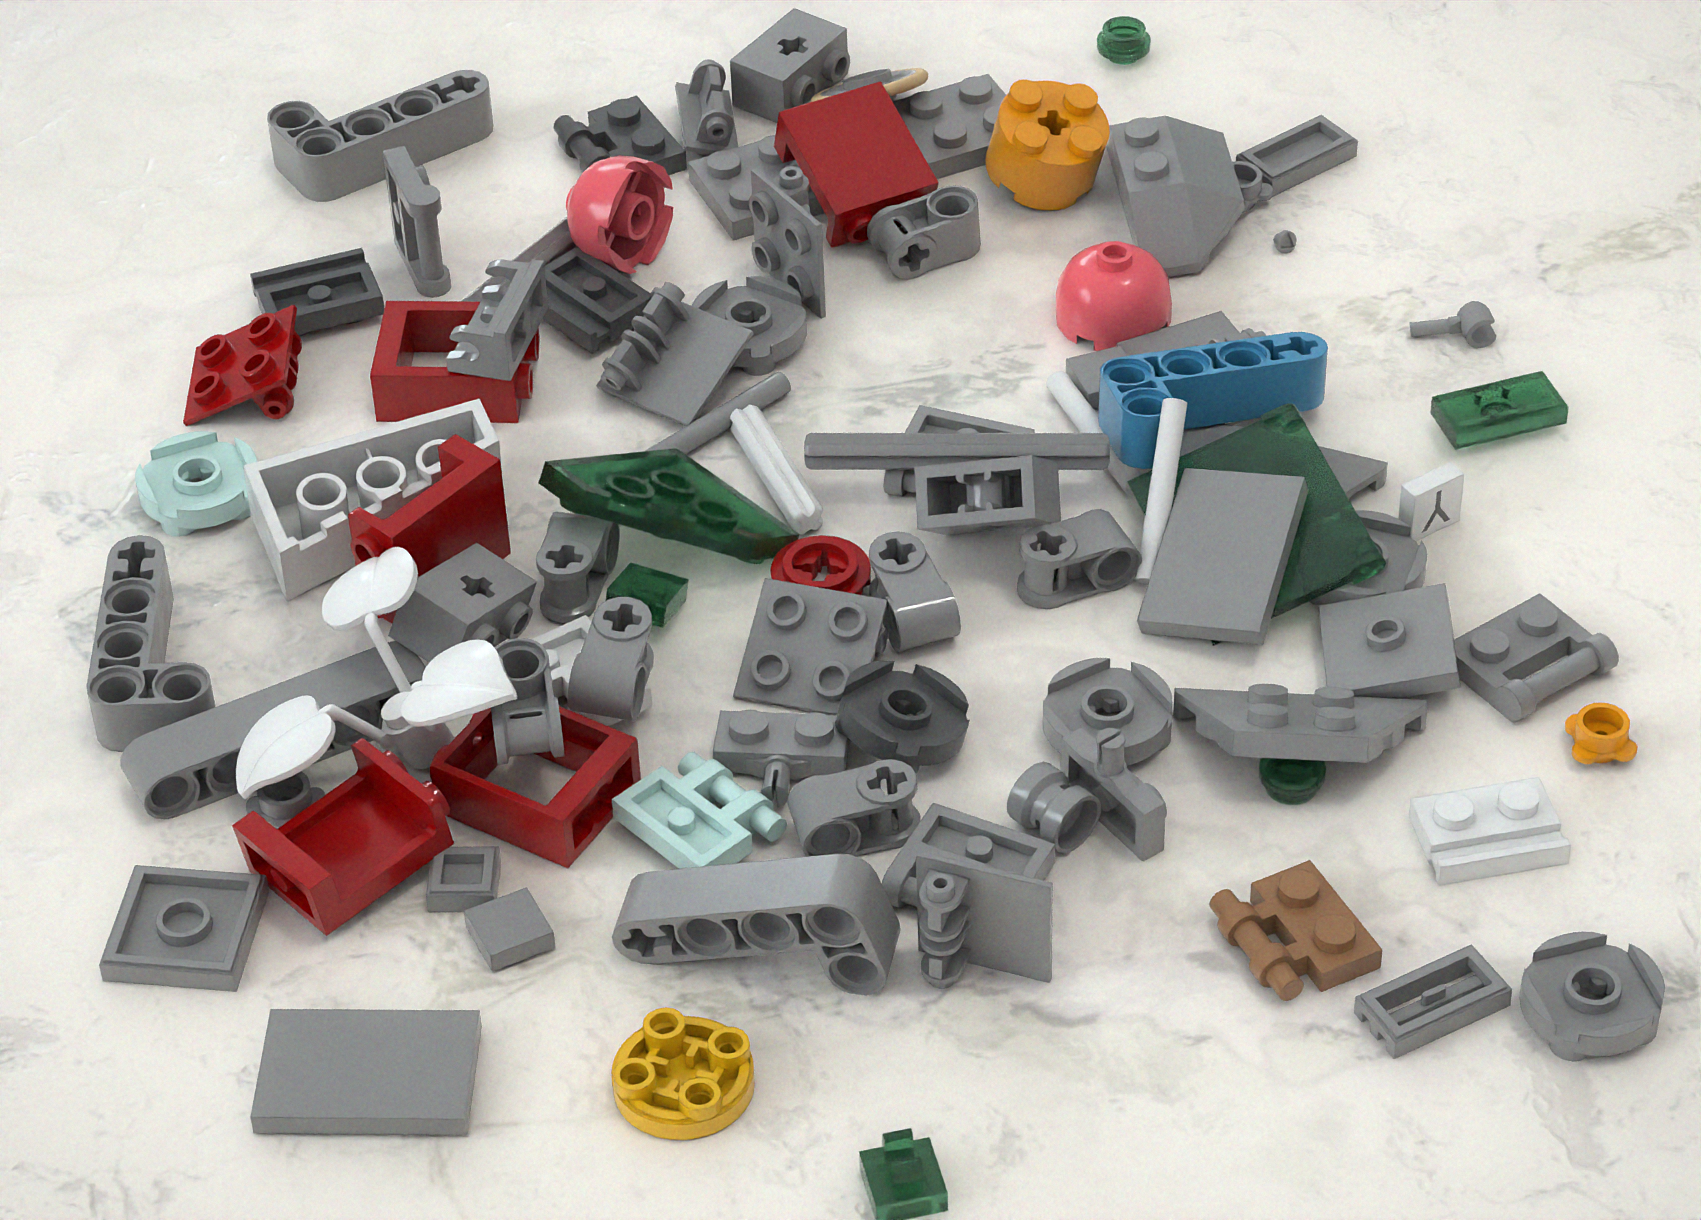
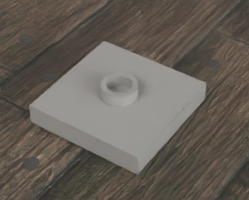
[1318,583,1461,699]

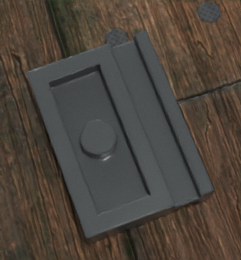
[543,246,651,353]
[250,248,384,336]

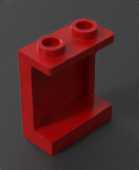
[774,81,939,248]
[348,434,511,624]
[232,738,454,936]

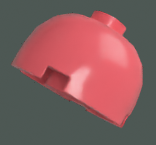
[566,155,673,274]
[1056,241,1172,351]

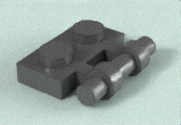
[553,95,687,175]

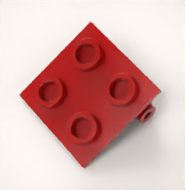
[183,304,302,426]

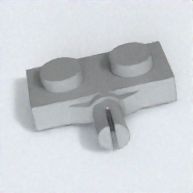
[713,710,850,807]
[1060,727,1167,861]

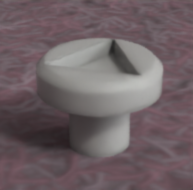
[1273,230,1297,254]

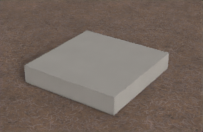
[99,865,269,992]

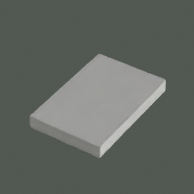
[1137,468,1308,645]
[250,1009,482,1135]

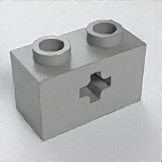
[730,8,850,123]
[914,455,1061,535]
[388,543,537,662]

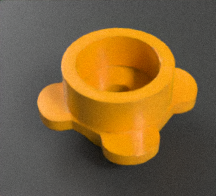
[1565,703,1638,764]

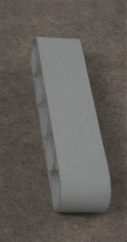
[120,641,426,819]

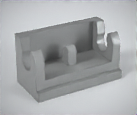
[446,259,548,381]

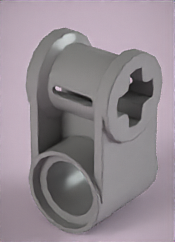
[867,186,981,279]
[1017,509,1142,609]
[536,512,620,623]
[869,531,961,652]
[568,597,654,721]
[491,638,565,765]
[787,759,921,857]

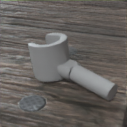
[1410,301,1496,348]

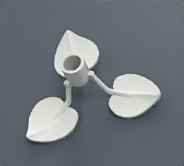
[236,547,517,801]

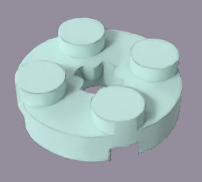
[135,431,257,537]

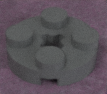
[835,661,970,773]

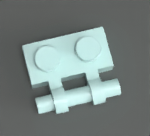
[612,752,787,869]

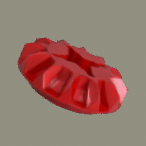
[770,535,871,595]

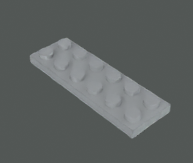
[688,74,1006,241]

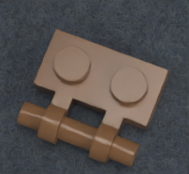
[1209,860,1382,1001]

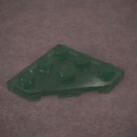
[538,448,800,564]

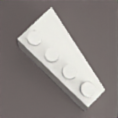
[243,399,502,602]

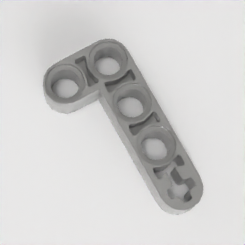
[267,70,494,202]
[87,535,215,752]
[612,854,901,996]

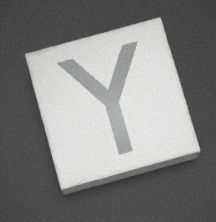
[1398,462,1464,541]

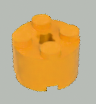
[985,79,1110,210]

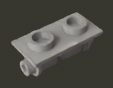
[675,59,738,157]

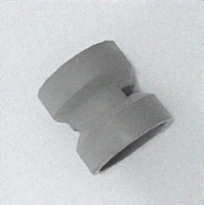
[1007,761,1101,854]

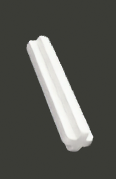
[730,404,823,534]

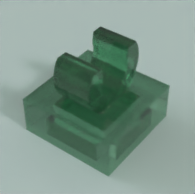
[859,1128,948,1220]

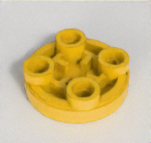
[611,1007,755,1140]

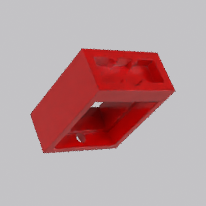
[370,301,540,423]
[430,706,641,868]

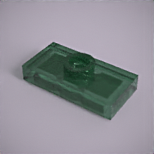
[1430,371,1569,450]

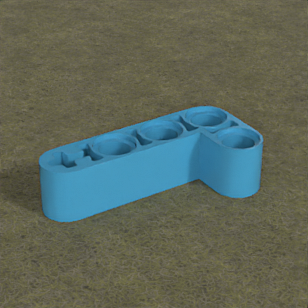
[1098,332,1328,469]

